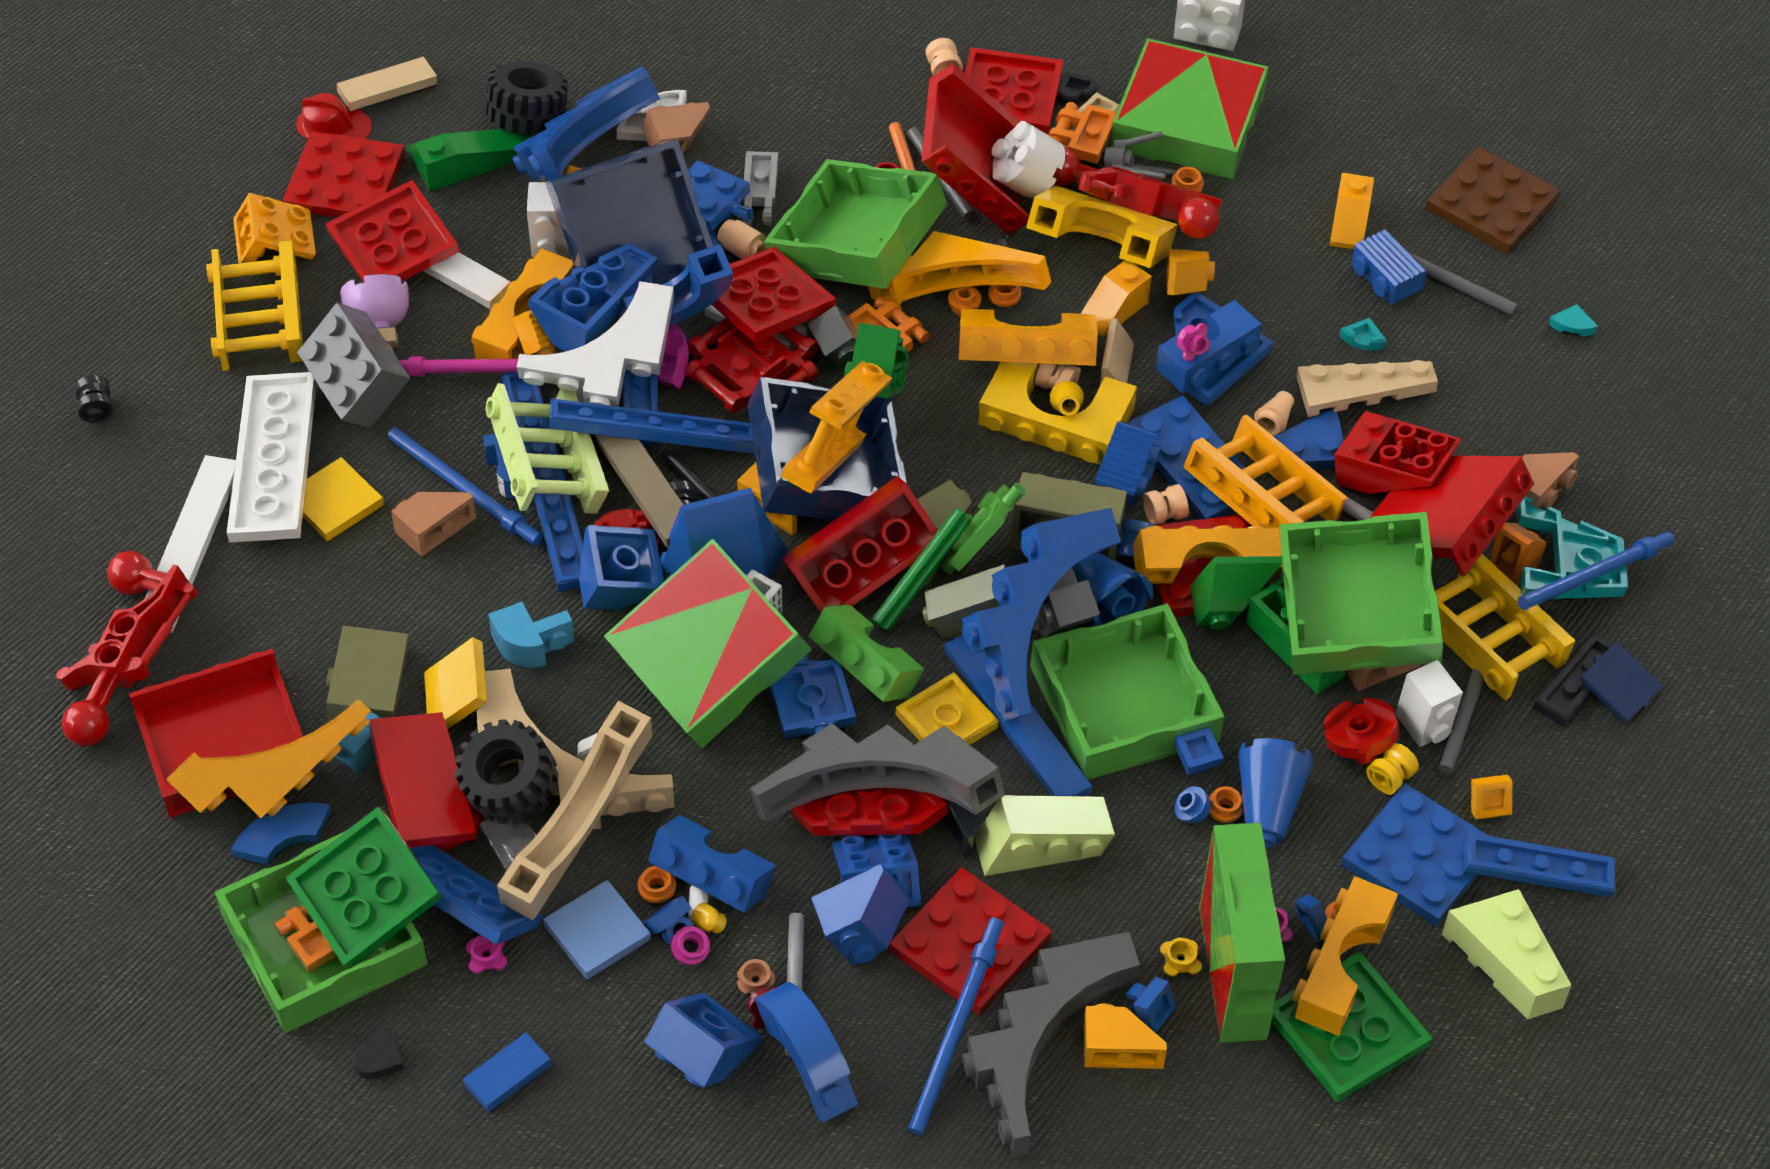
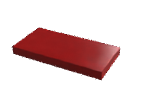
[368,712,476,848]

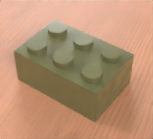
[1011,472,1127,561]

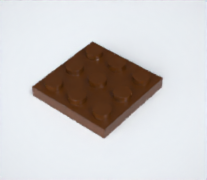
[1425,146,1561,254]

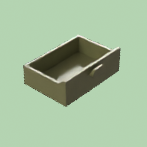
[326,625,408,722]

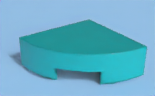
[1549,304,1598,337]
[1340,318,1387,350]

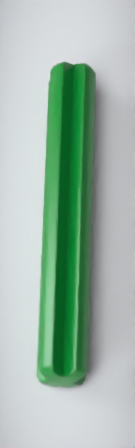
[873,508,971,631]

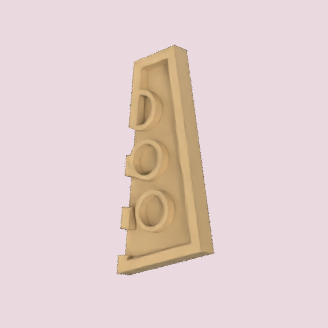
[1297,360,1438,417]

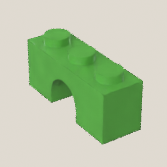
[809,604,924,702]

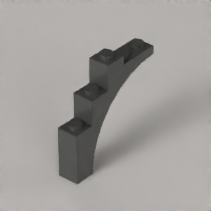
[750,724,1005,823]
[962,932,1140,1157]

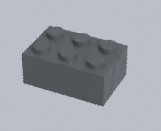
[297,303,411,428]

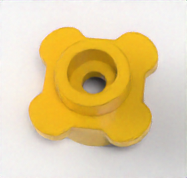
[1160,938,1202,977]

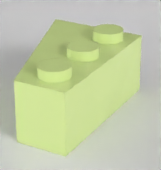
[974,795,1115,876]
[1442,889,1571,1019]

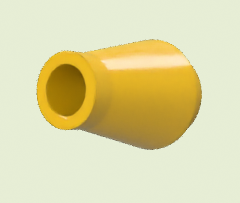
[1050,381,1084,416]

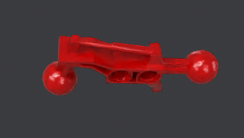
[1052,147,1222,239]
[56,551,198,747]

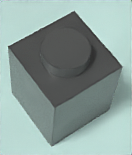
[808,306,857,366]

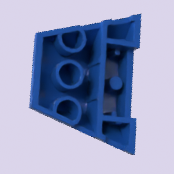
[660,488,788,582]

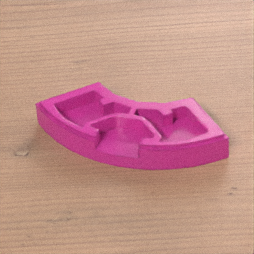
[657,324,689,389]

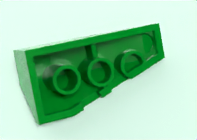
[406,129,533,192]

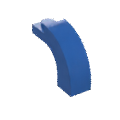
[623,244,733,326]
[755,982,858,1122]

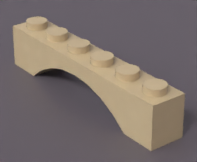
[497,701,652,921]

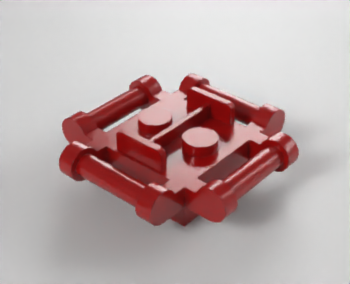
[684,318,820,414]

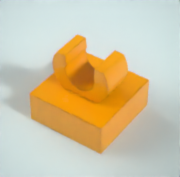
[1471,775,1512,819]

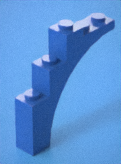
[512,66,660,181]
[962,508,1121,722]

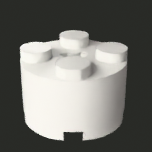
[991,121,1065,199]

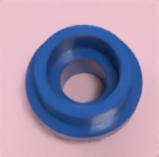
[1174,786,1211,823]

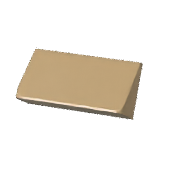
[1100,318,1134,385]

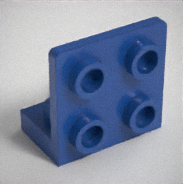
[832,834,921,908]

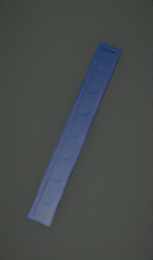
[501,372,583,592]

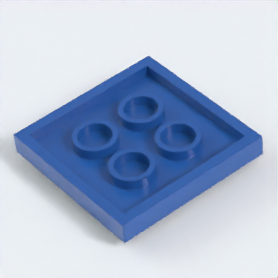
[1341,783,1488,927]

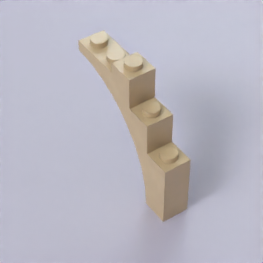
[476,669,675,829]

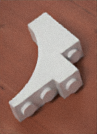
[517,281,674,406]

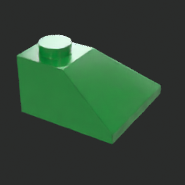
[1190,556,1282,629]

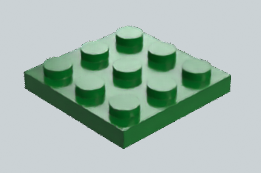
[286,806,443,969]
[1271,951,1433,1103]

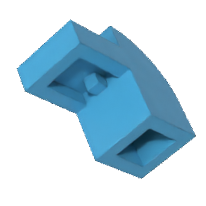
[488,602,575,668]

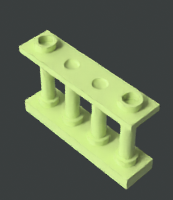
[486,383,609,514]

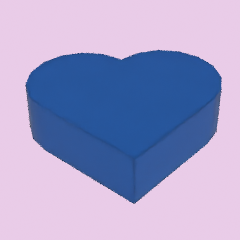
[1294,894,1328,943]

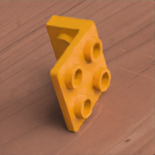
[233,193,316,263]

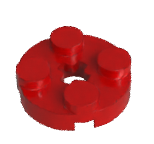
[1324,698,1400,764]

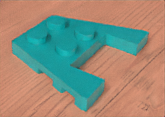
[1516,496,1628,599]

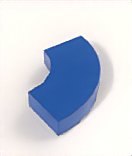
[231,802,331,865]

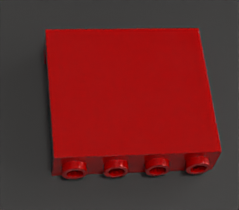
[921,64,1030,235]
[1370,456,1534,576]
[129,649,315,818]

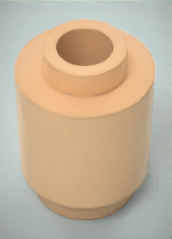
[717,219,766,260]

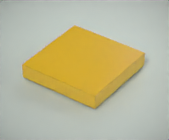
[303,457,384,542]
[424,637,487,729]
[895,672,999,745]

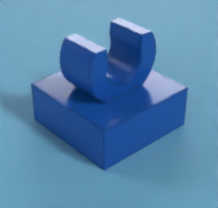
[1174,727,1224,775]
[643,896,694,945]
[1126,977,1176,1033]

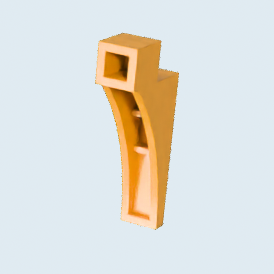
[868,231,1051,305]
[167,699,371,818]

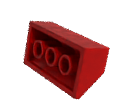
[782,476,938,613]

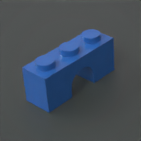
[1156,300,1262,393]
[648,815,776,913]

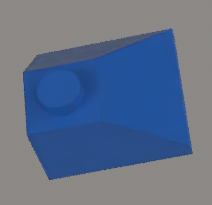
[579,525,664,611]

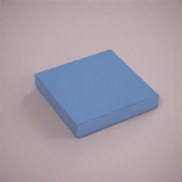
[543,880,651,980]

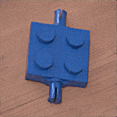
[688,160,753,231]
[769,655,856,739]

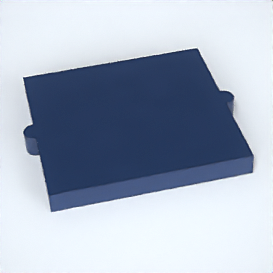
[1579,641,1663,723]

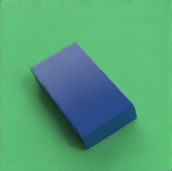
[463,1032,551,1112]

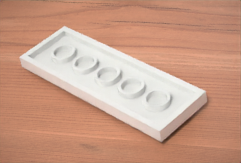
[227,372,317,542]

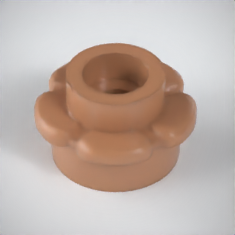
[737,959,775,994]

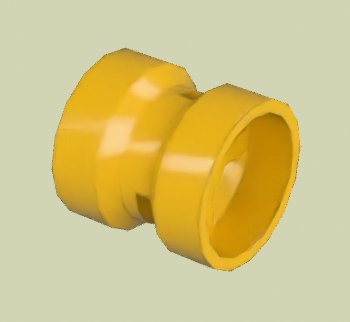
[1366,743,1419,795]

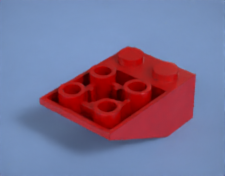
[1335,411,1461,494]

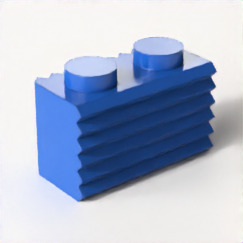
[1352,229,1427,305]
[1094,421,1162,506]

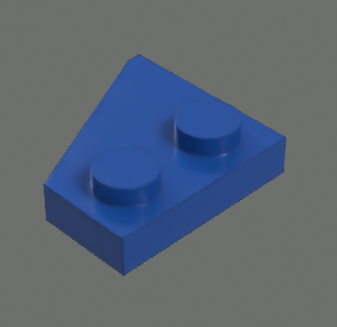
[1274,408,1344,469]

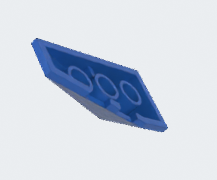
[528,243,658,352]

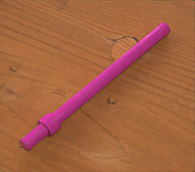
[399,356,518,377]

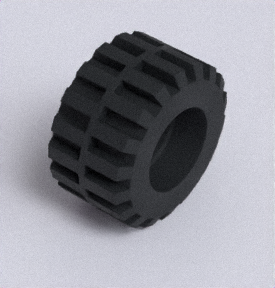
[485,61,568,136]
[454,719,559,824]

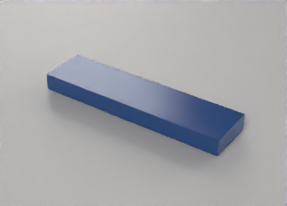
[1463,832,1615,897]

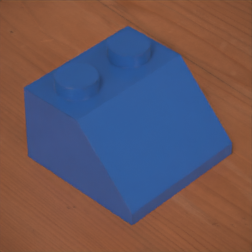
[811,864,909,966]
[644,993,763,1088]

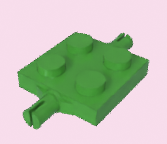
[940,483,1026,574]

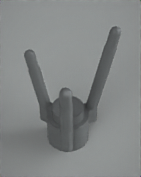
[1104,131,1177,180]

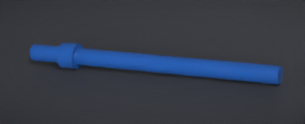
[387,427,543,546]
[1518,531,1674,610]
[908,918,1004,1136]

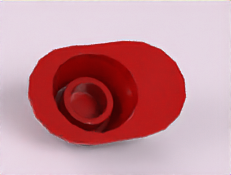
[296,93,372,139]

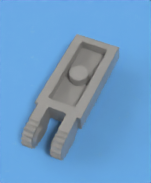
[742,151,778,226]

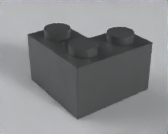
[1033,567,1100,638]

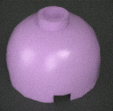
[340,274,409,329]

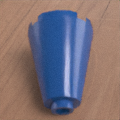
[1072,552,1153,627]
[1238,738,1314,848]

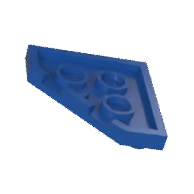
[1173,292,1273,406]

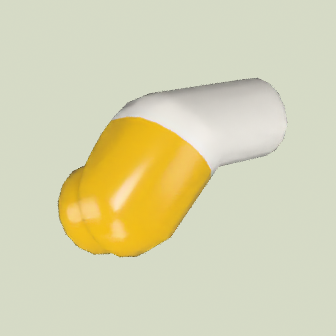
[688,885,727,934]

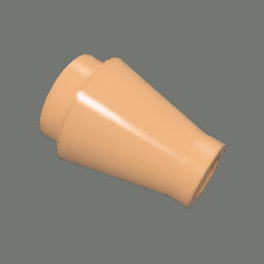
[1254,391,1294,437]

